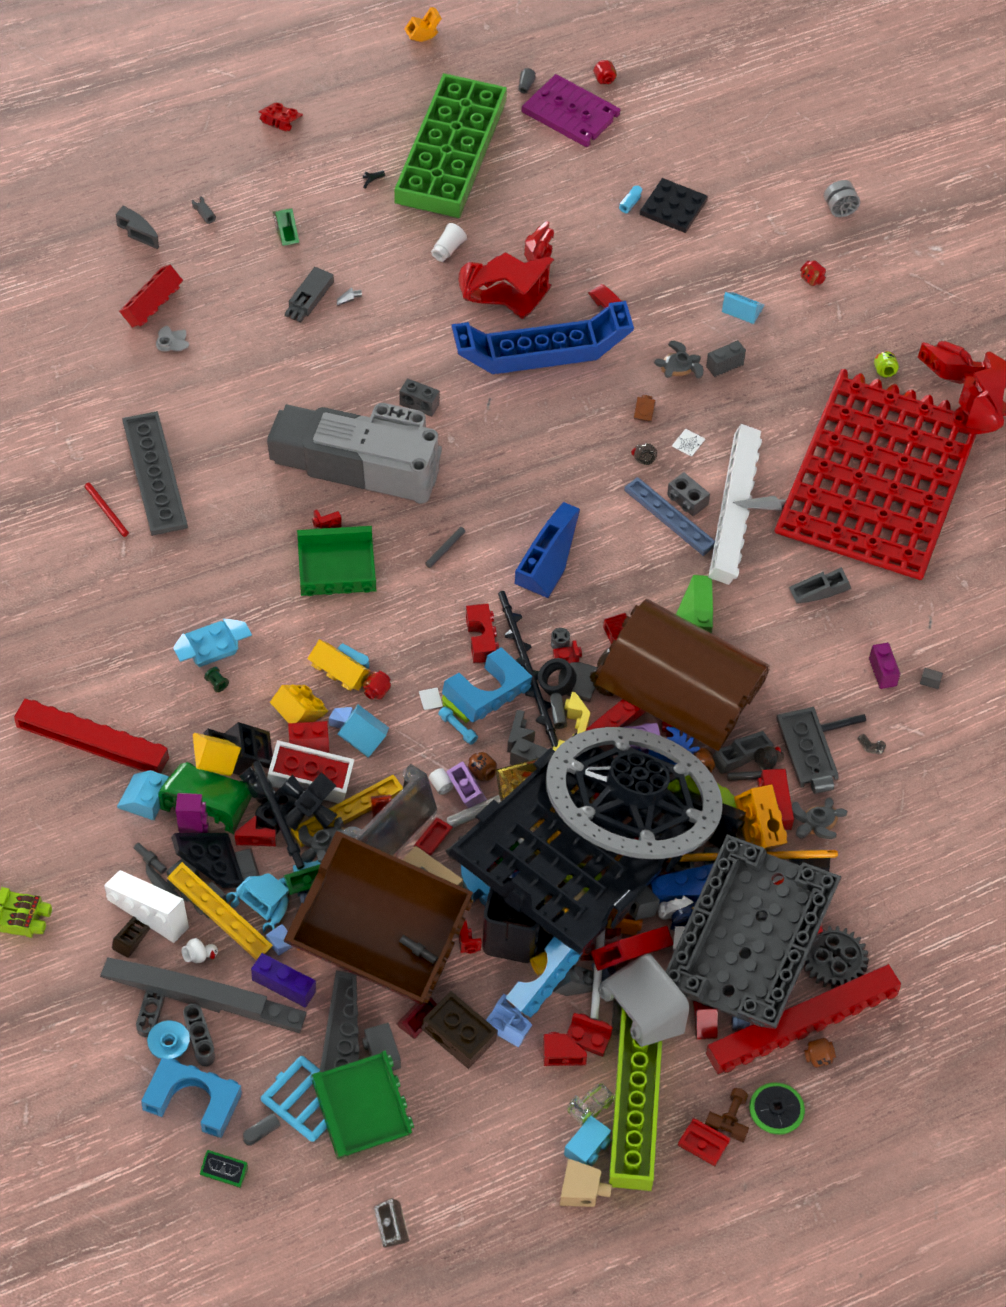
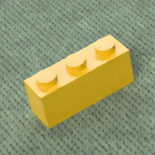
[307,639,371,691]

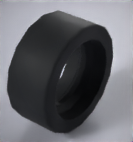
[538,658,577,696]

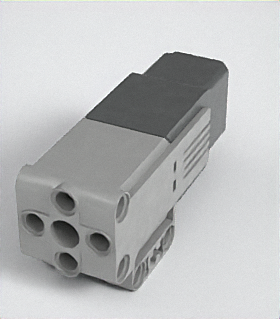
[267,403,442,504]

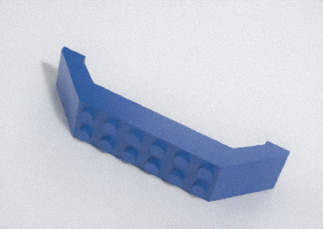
[451,301,634,375]

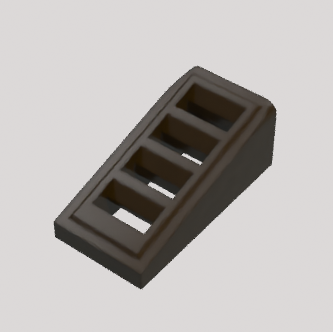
[112,916,150,958]

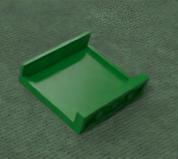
[297,526,376,596]
[311,1050,414,1159]

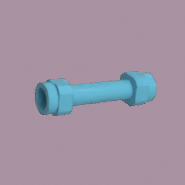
[438,706,478,745]

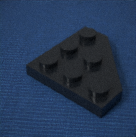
[171,833,244,888]

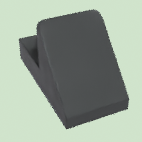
[507,710,535,753]

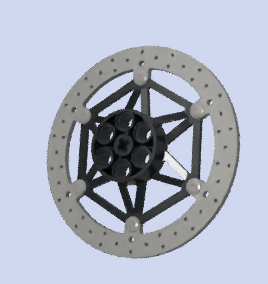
[546,727,722,859]

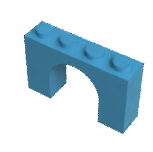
[442,647,532,723]
[141,1057,242,1139]

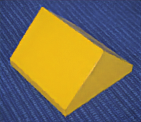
[193,733,241,776]

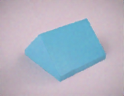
[722,292,765,324]
[337,704,389,758]

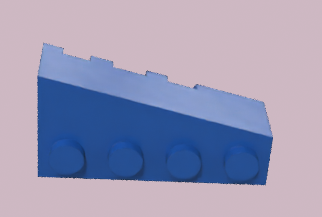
[651,863,714,906]

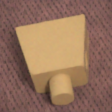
[560,1159,612,1207]

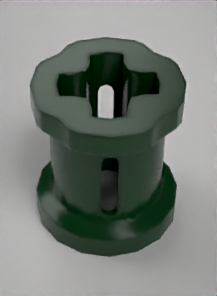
[204,667,229,692]

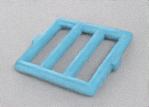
[260,1056,327,1142]

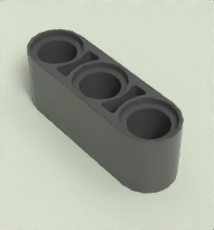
[183,1004,215,1066]

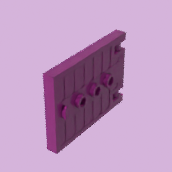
[522,74,621,148]

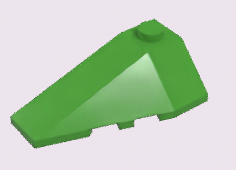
[676,575,713,633]

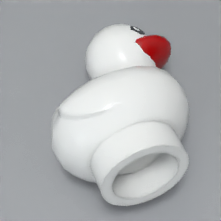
[182,938,218,963]

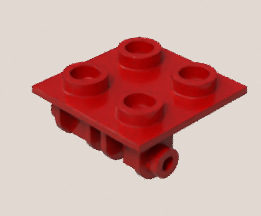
[258,102,303,132]

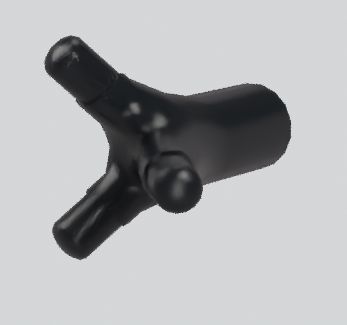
[362,170,385,189]

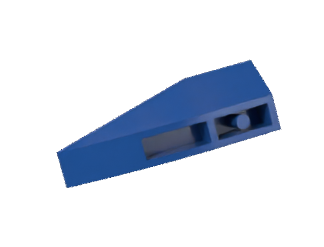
[515,502,580,598]

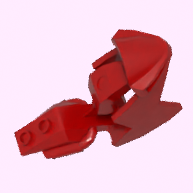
[458,221,554,319]
[918,341,1006,434]

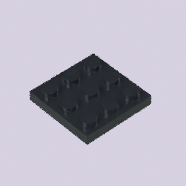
[640,178,708,233]

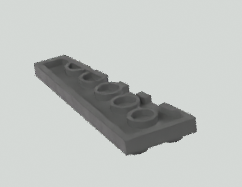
[319,970,359,1072]

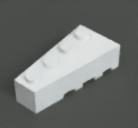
[104,871,189,943]

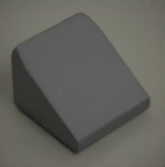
[920,668,943,689]

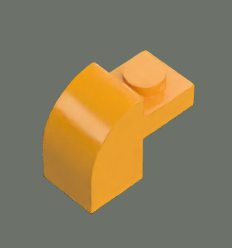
[404,7,442,42]

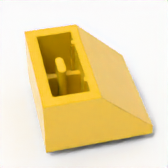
[270,684,328,723]

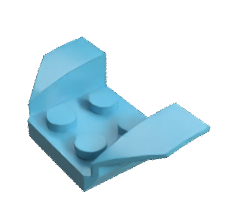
[173,619,252,667]

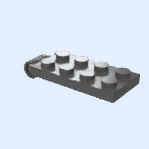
[776,707,839,794]

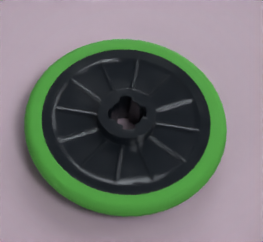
[749,1082,805,1134]

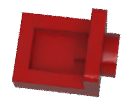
[312,510,342,529]

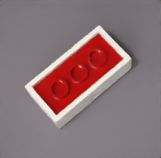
[267,740,354,803]

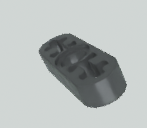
[136,990,165,1037]

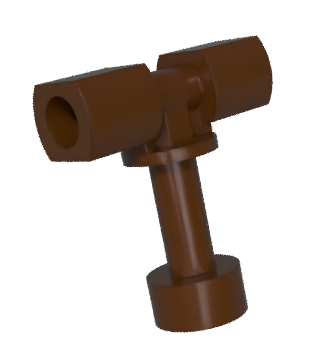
[705,1088,749,1143]

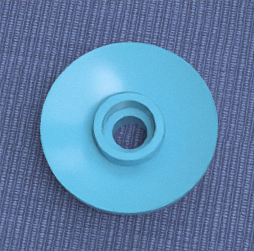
[147,1020,190,1059]

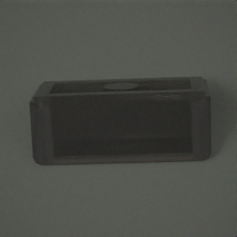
[374,1198,409,1248]

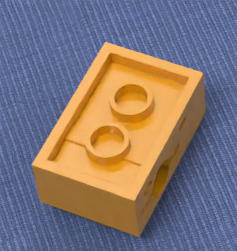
[734,785,787,852]

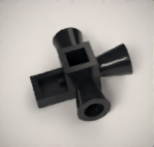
[280,772,338,831]

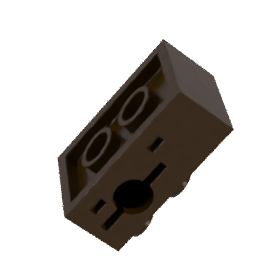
[421,991,498,1069]

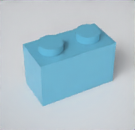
[564,1116,612,1166]

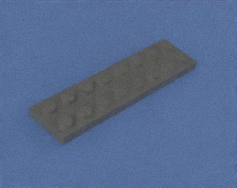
[122,411,188,536]

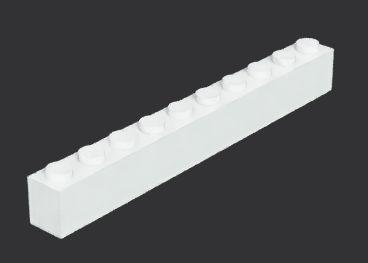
[708,424,762,585]

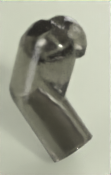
[857,734,886,754]

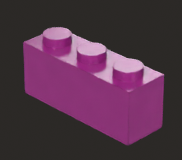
[175,793,209,833]

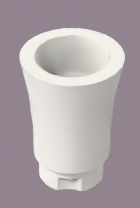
[431,223,467,262]

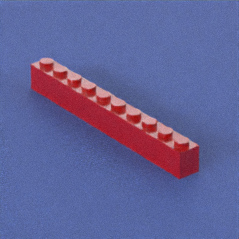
[706,964,901,1074]

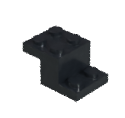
[203,722,273,775]

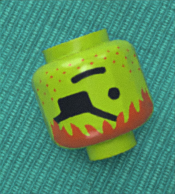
[874,351,899,378]

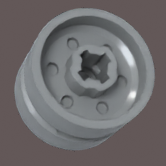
[824,180,860,217]

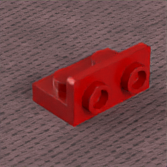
[566,1013,613,1057]

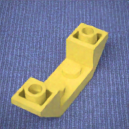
[553,692,590,751]

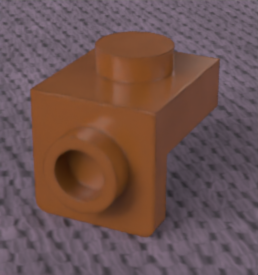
[634,395,656,422]

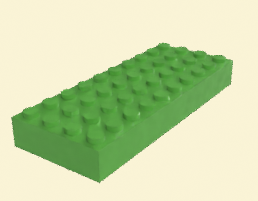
[394,73,507,218]

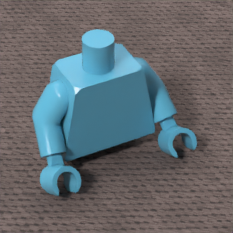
[226,873,289,933]

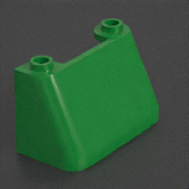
[158,762,252,834]

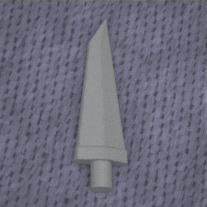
[732,496,786,511]

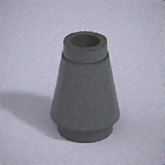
[518,68,536,94]

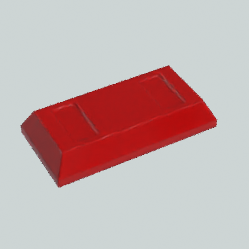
[414,817,453,856]

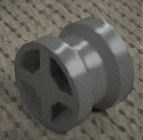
[551,628,570,649]

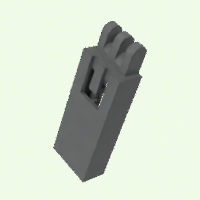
[285,267,334,323]

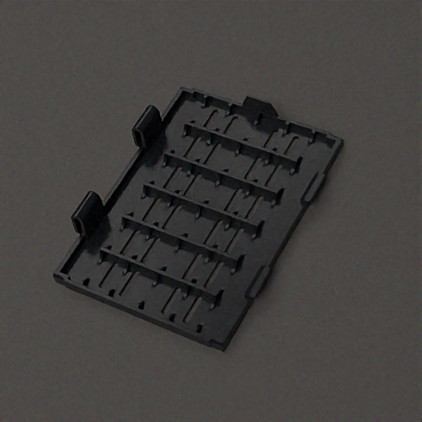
[449,733,695,955]

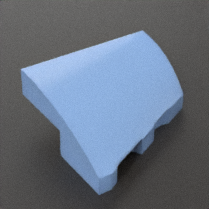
[486,994,532,1048]

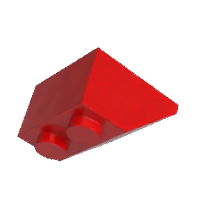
[288,721,329,753]

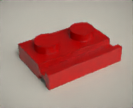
[678,1118,731,1166]

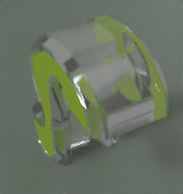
[567,1083,615,1126]

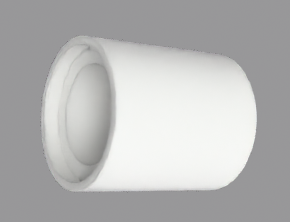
[429,768,454,795]

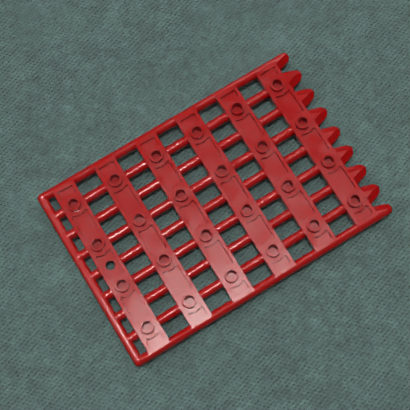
[774,369,977,580]

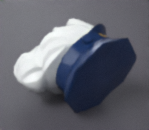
[657,896,697,931]

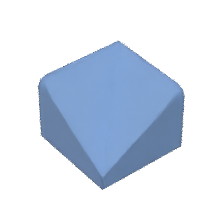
[328,707,353,729]
[266,924,293,956]

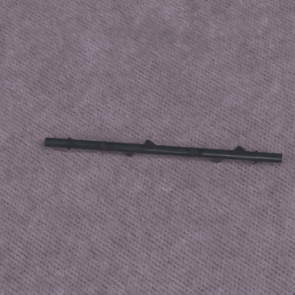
[498,591,558,748]

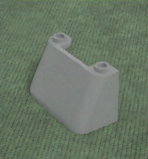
[598,954,689,1047]

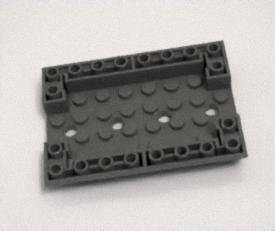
[665,835,842,1029]

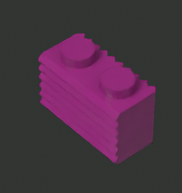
[869,642,901,689]

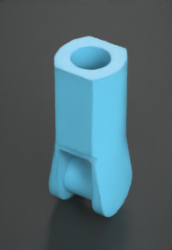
[619,185,642,213]
[338,643,369,669]

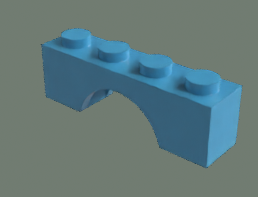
[505,936,583,1018]

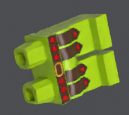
[0,887,52,938]

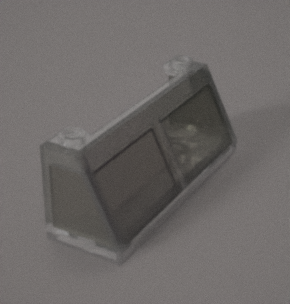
[342,764,438,857]

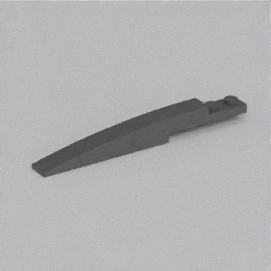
[100,957,307,1034]

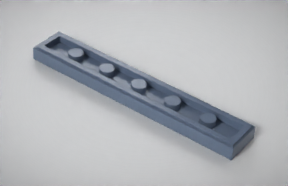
[624,477,715,556]

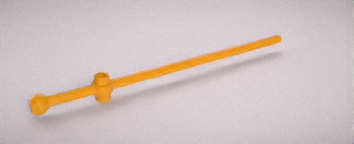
[614,850,838,862]

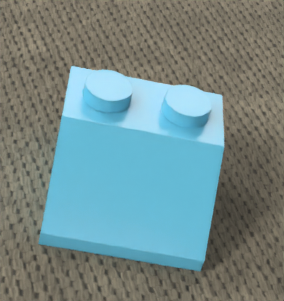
[117,770,169,820]

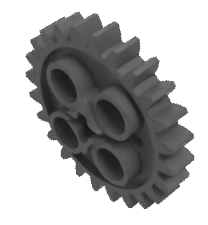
[804,926,869,989]

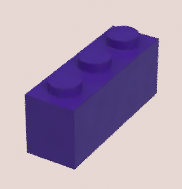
[251,953,316,1008]

